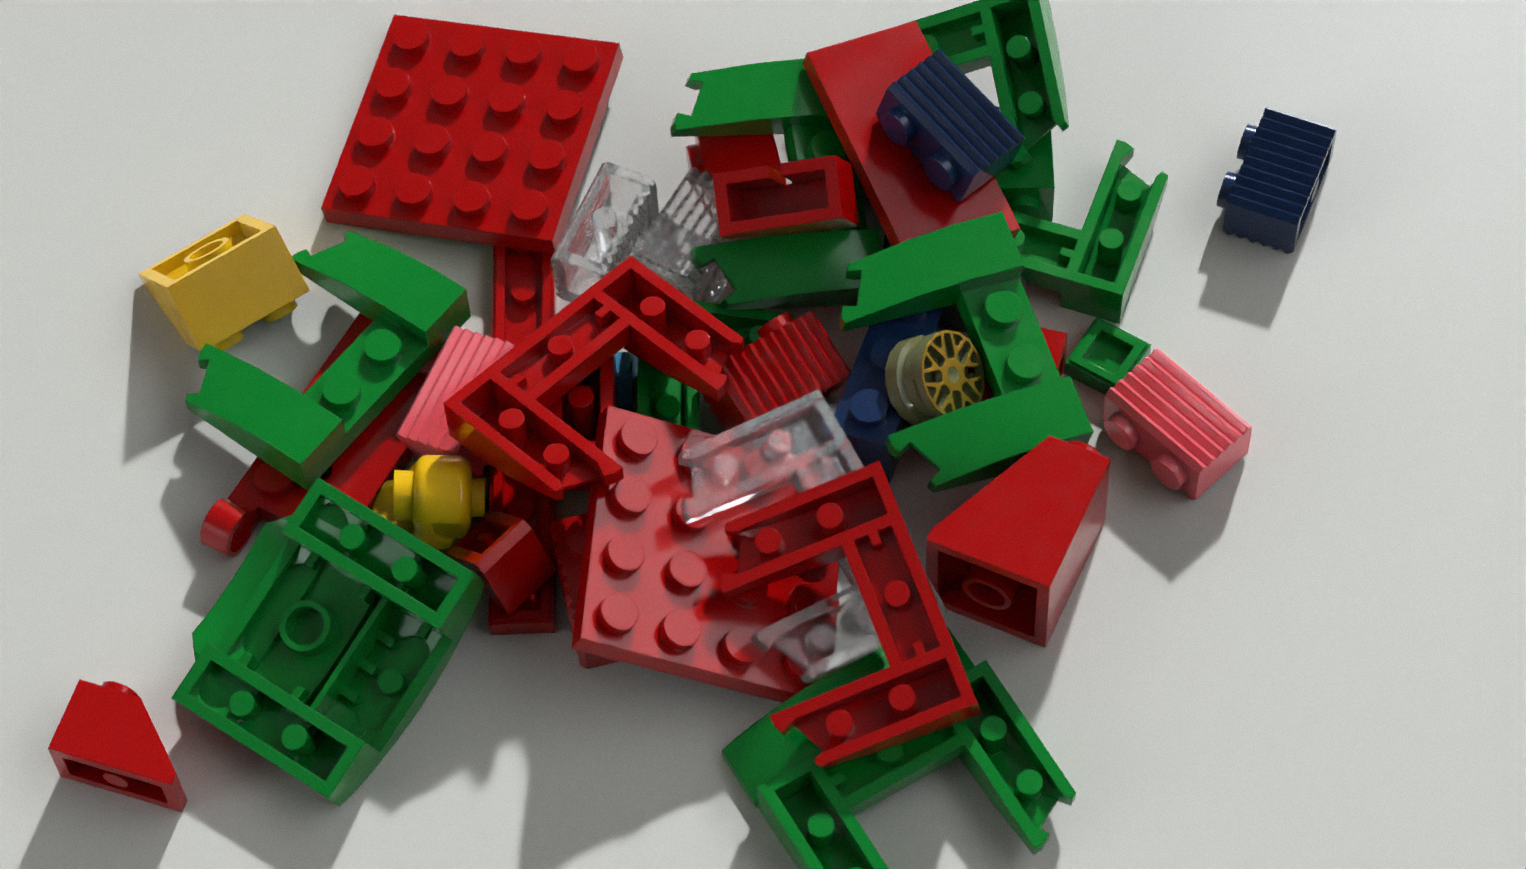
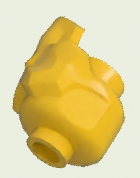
[372,454,485,550]

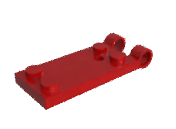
[200,313,442,558]

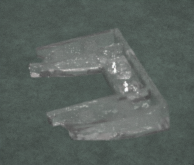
[678,389,948,683]

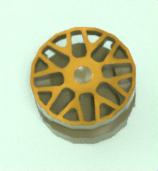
[885,330,985,425]

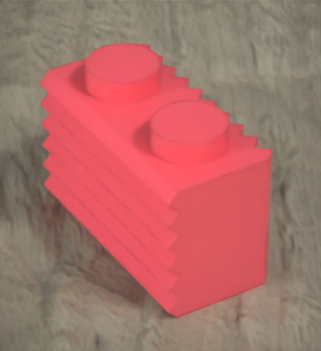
[396,325,515,478]
[1103,349,1252,500]

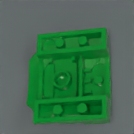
[171,477,486,807]

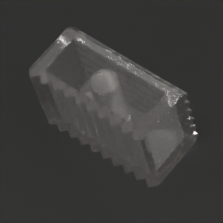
[550,162,660,302]
[630,167,730,302]

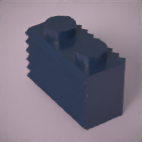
[876,49,1026,202]
[1217,107,1337,254]

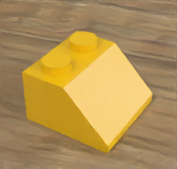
[138,214,310,351]

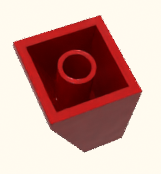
[926,435,1111,648]

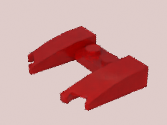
[443,256,744,501]
[719,460,982,769]

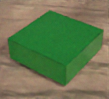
[1064,317,1151,395]

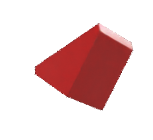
[444,509,557,616]

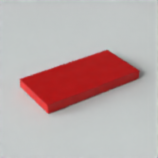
[802,21,1021,246]

